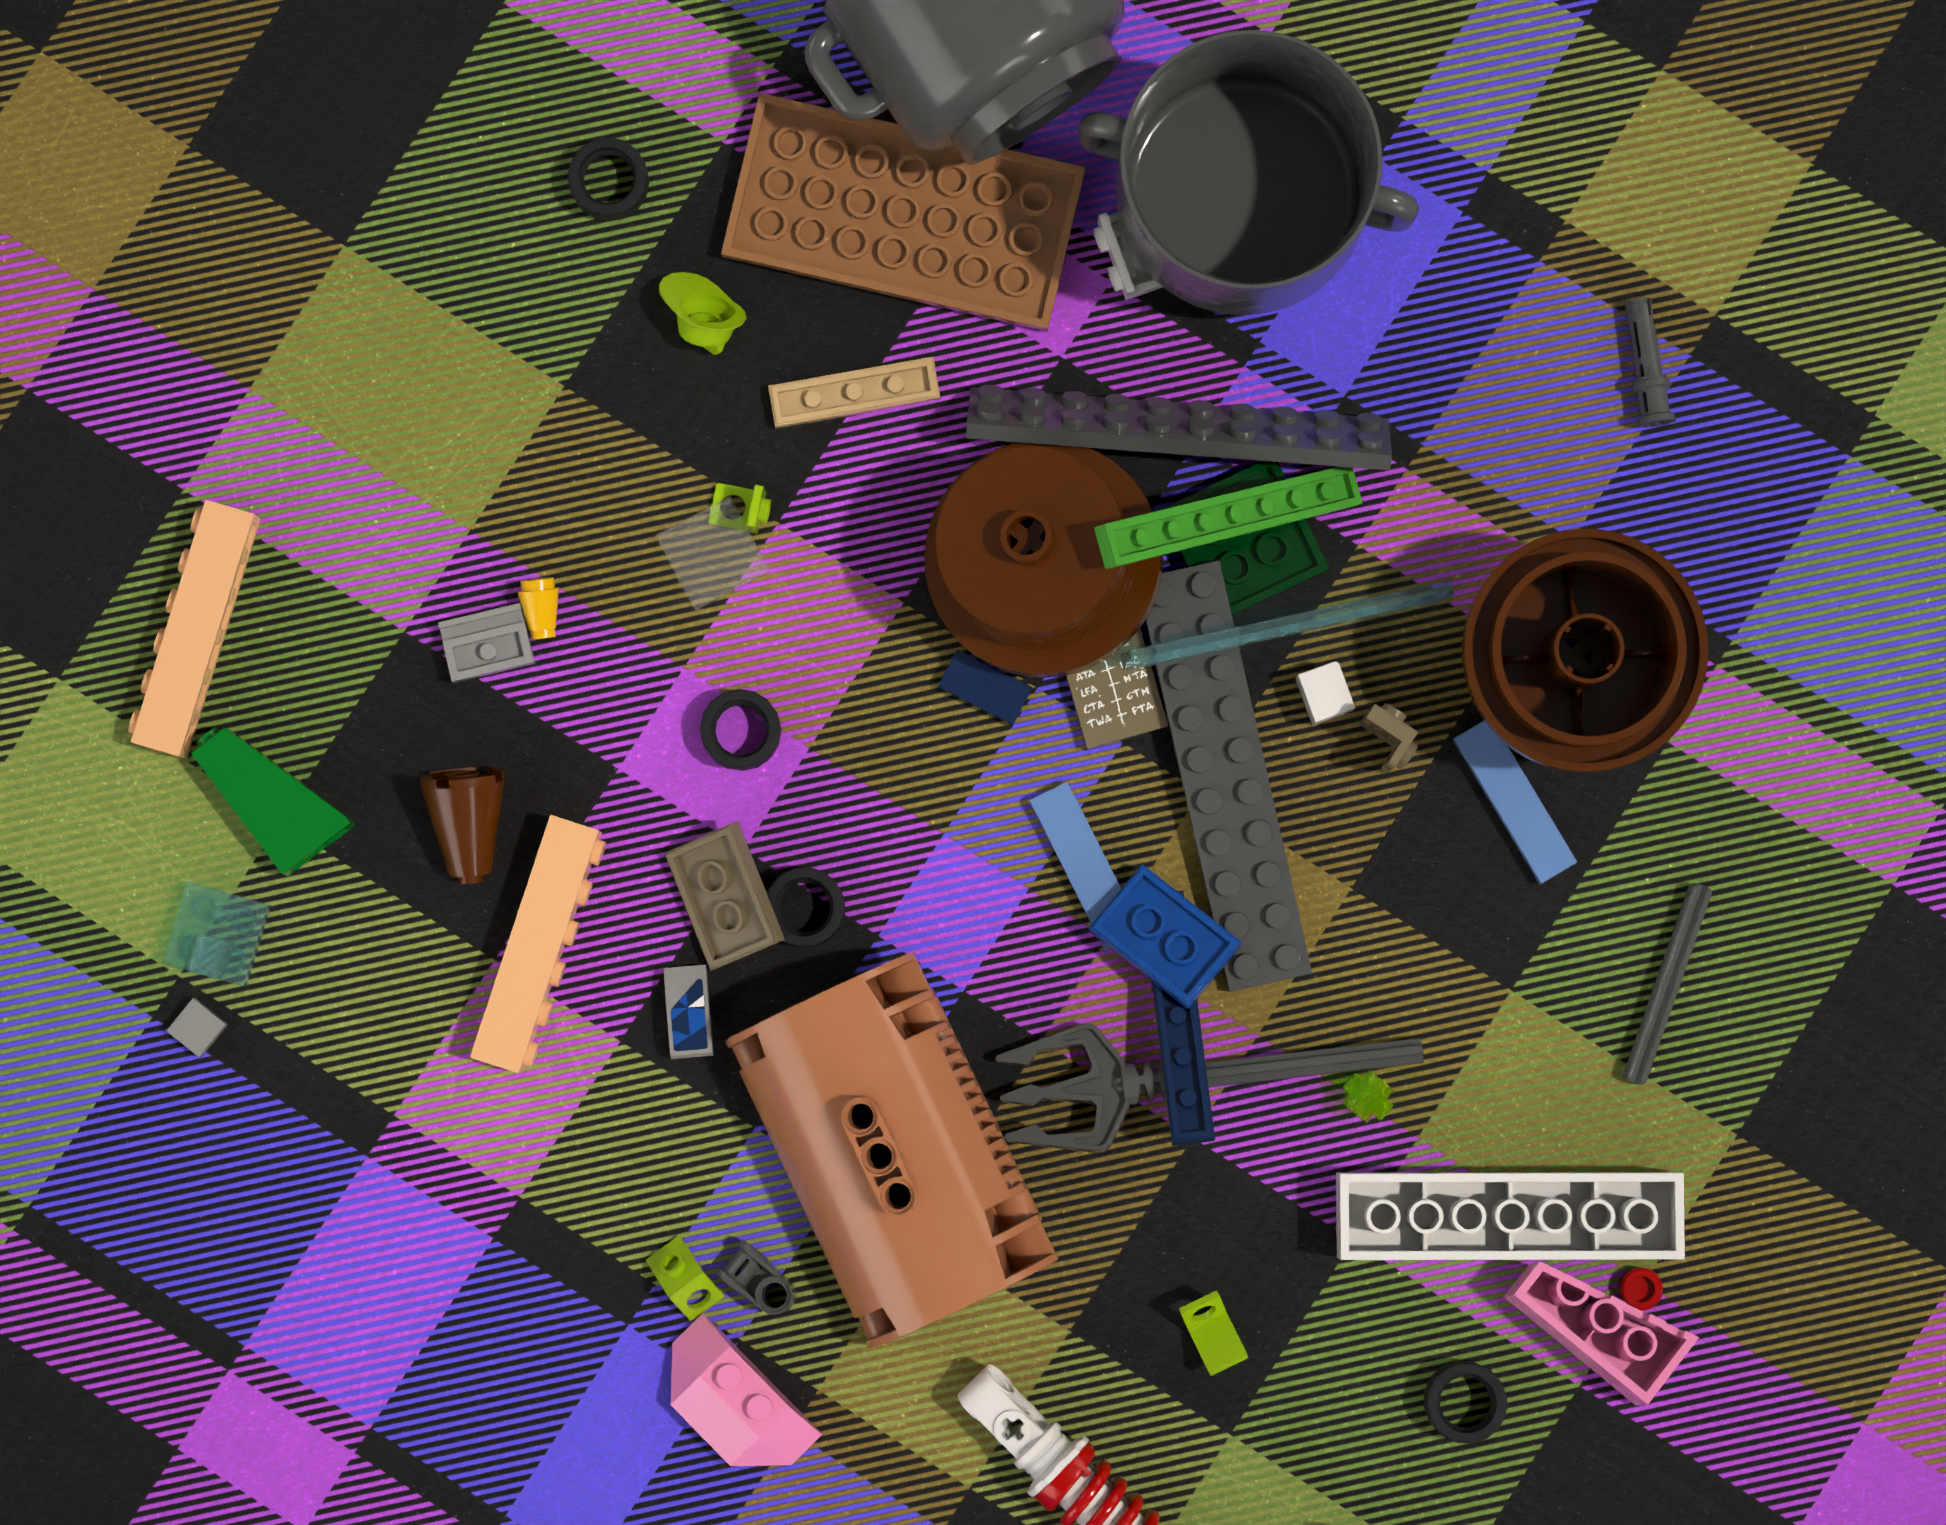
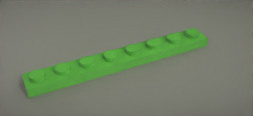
[1094,466,1363,570]

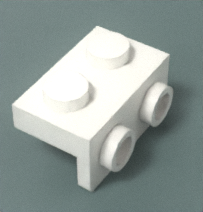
[1093,212,1163,300]

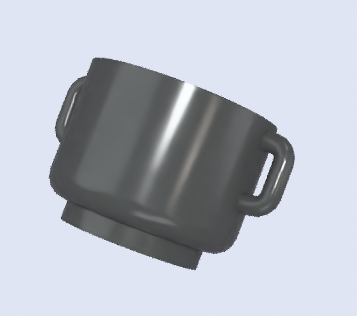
[805,0,1124,165]
[1078,30,1419,315]

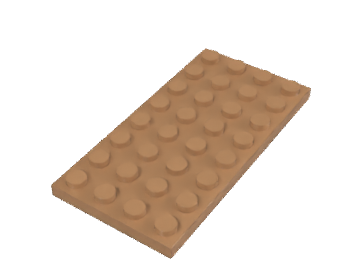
[721,93,1086,332]

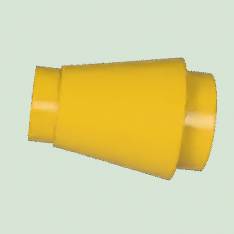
[517,577,559,639]

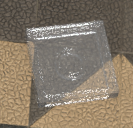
[656,497,770,611]

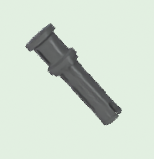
[1624,297,1676,428]

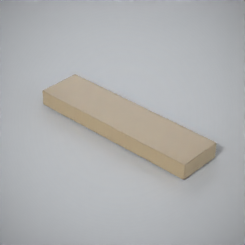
[768,357,941,429]

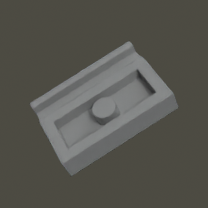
[438,603,536,683]

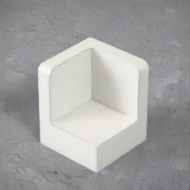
[1295,662,1355,726]

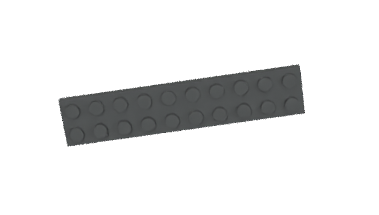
[966,385,1392,470]
[1145,560,1312,992]

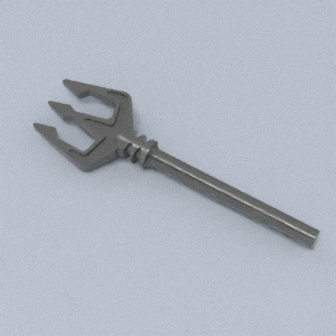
[995,1023,1424,1153]

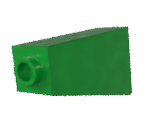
[191,728,356,876]

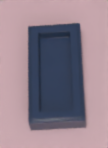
[938,649,1032,726]

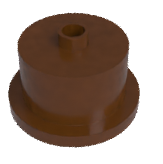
[924,442,1163,678]
[1462,529,1708,772]

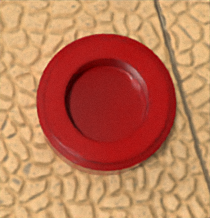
[1618,1267,1663,1311]

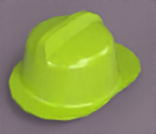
[659,272,746,355]

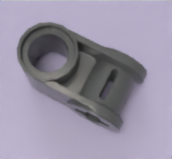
[715,1239,796,1315]

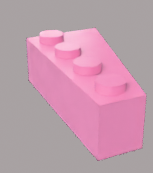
[1504,1261,1699,1405]

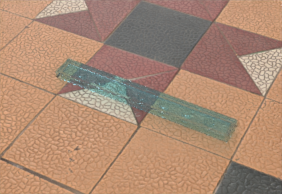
[1120,580,1454,671]

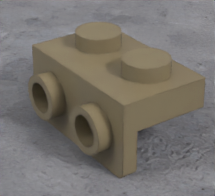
[1359,703,1419,773]

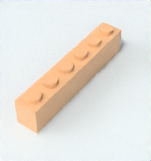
[128,500,261,759]
[470,815,606,1073]

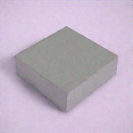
[167,998,228,1057]

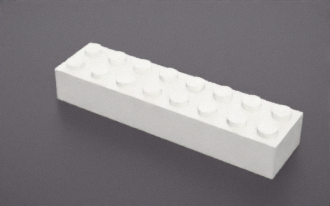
[1336,1172,1685,1260]

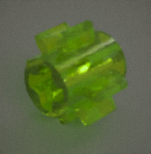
[1342,1070,1394,1123]

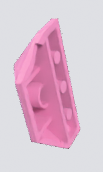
[671,1313,822,1466]

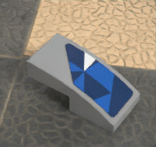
[664,964,714,1059]

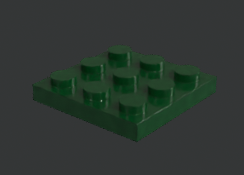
[1161,461,1329,616]

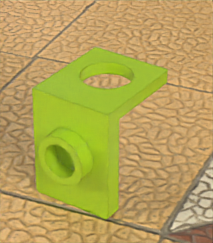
[709,483,772,534]
[646,1235,724,1321]
[1179,1291,1248,1376]

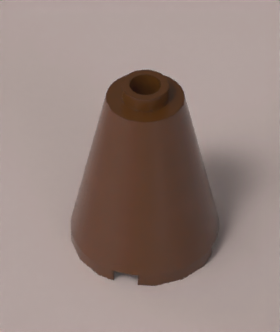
[420,766,505,884]

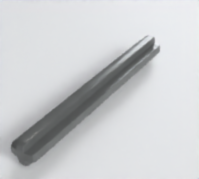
[1623,883,1712,1085]

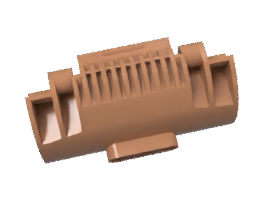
[725,952,1058,1348]

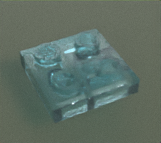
[163,881,271,987]

